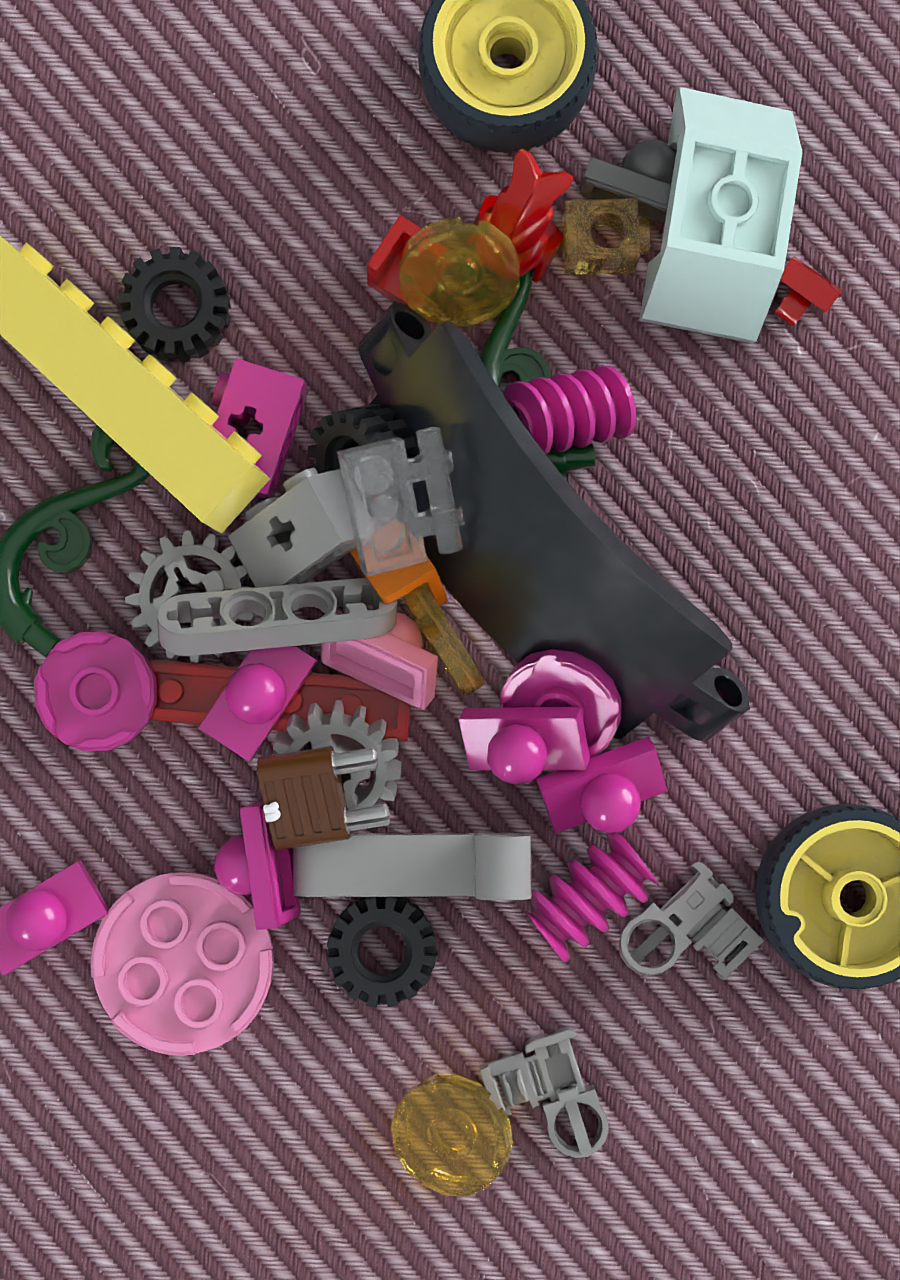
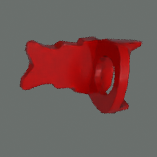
[465,149,573,283]

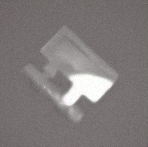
[337,427,464,577]

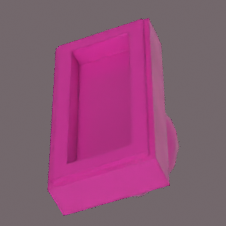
[199,646,318,762]
[459,707,590,785]
[536,736,668,834]
[214,800,301,930]
[0,861,109,976]

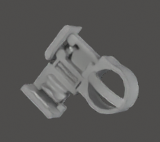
[619,862,764,980]
[479,1026,609,1158]

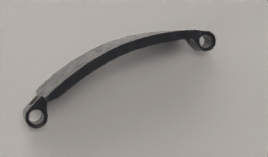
[358,301,750,741]

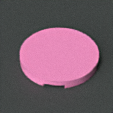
[91,871,274,1056]

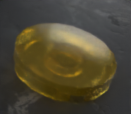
[399,218,520,326]
[403,584,485,696]
[391,1074,513,1197]

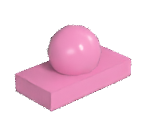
[321,610,438,710]

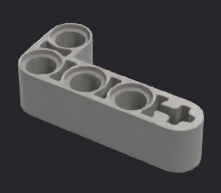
[293,833,531,900]

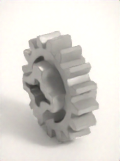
[125,531,256,663]
[271,700,402,810]

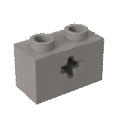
[228,467,378,588]

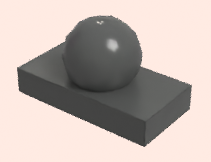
[580,139,676,225]

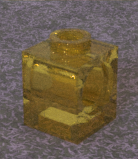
[562,199,650,275]

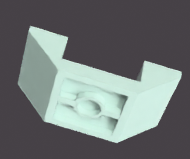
[639,87,802,343]

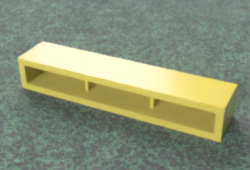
[0,236,270,534]

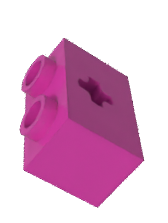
[212,358,309,500]

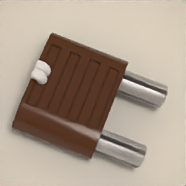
[257,746,390,851]

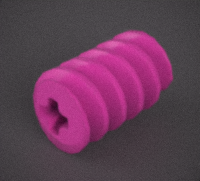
[503,365,636,454]
[524,832,660,963]

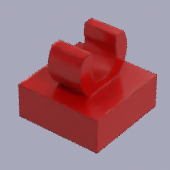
[774,256,842,326]

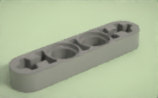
[157,578,398,656]

